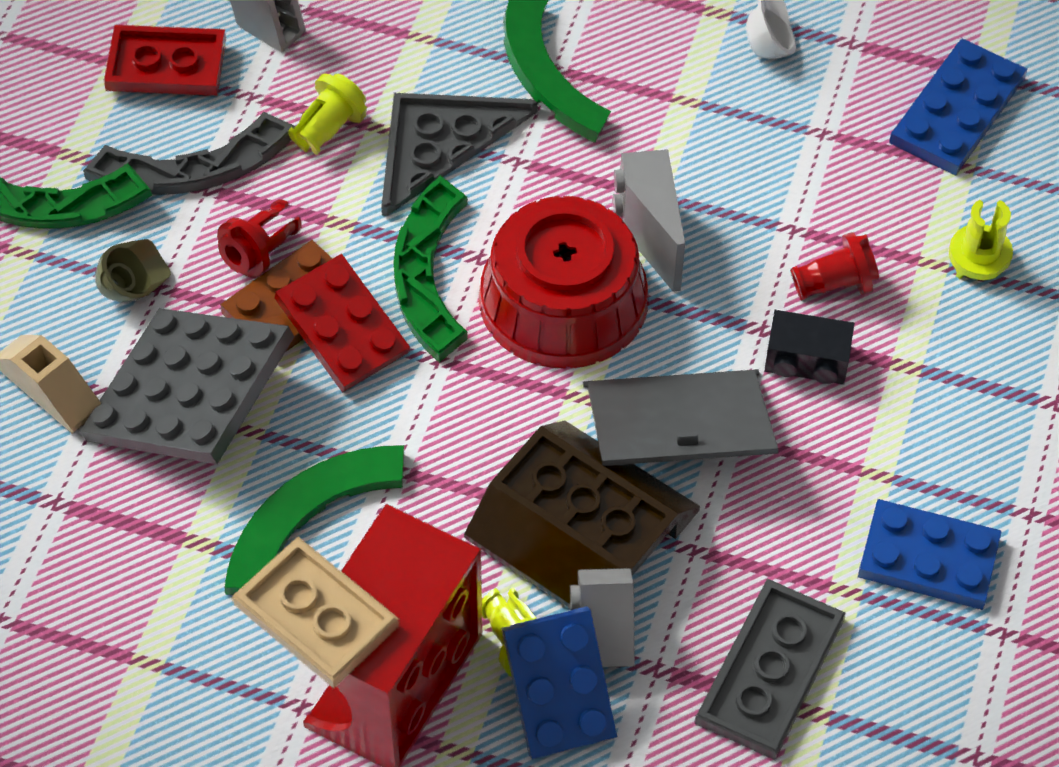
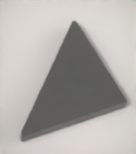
[381,93,538,216]

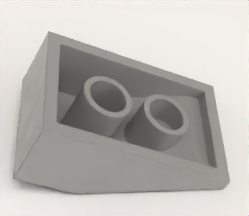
[612,149,685,291]

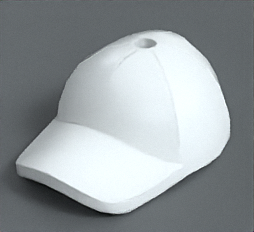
[746,0,796,59]

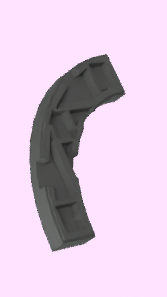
[83,112,296,195]

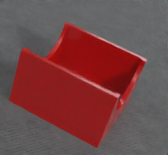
[303,504,483,767]

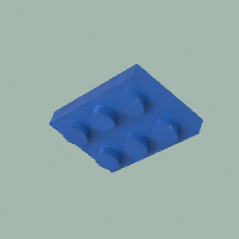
[858,499,1002,610]
[501,606,617,759]

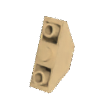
[0,335,101,434]

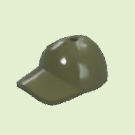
[95,239,171,302]

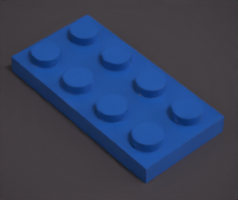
[889,38,1028,176]

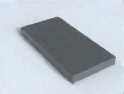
[695,578,846,760]

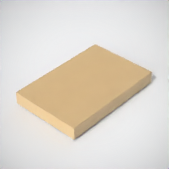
[232,537,399,689]

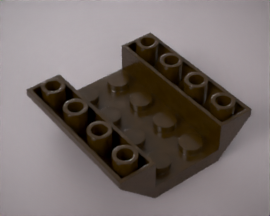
[464,420,700,609]

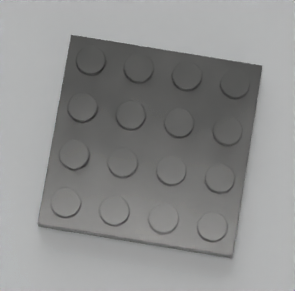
[80,308,295,464]

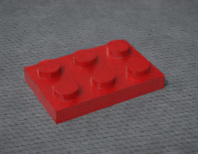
[104,24,226,96]
[274,253,410,393]

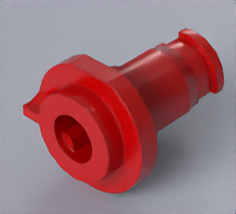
[217,199,302,277]
[790,232,879,301]

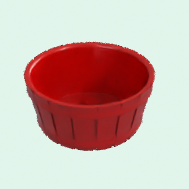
[478,196,649,369]

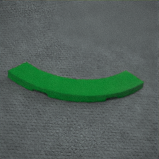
[503,0,611,143]
[0,163,153,229]
[393,175,468,363]
[224,445,405,595]

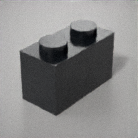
[764,310,855,385]

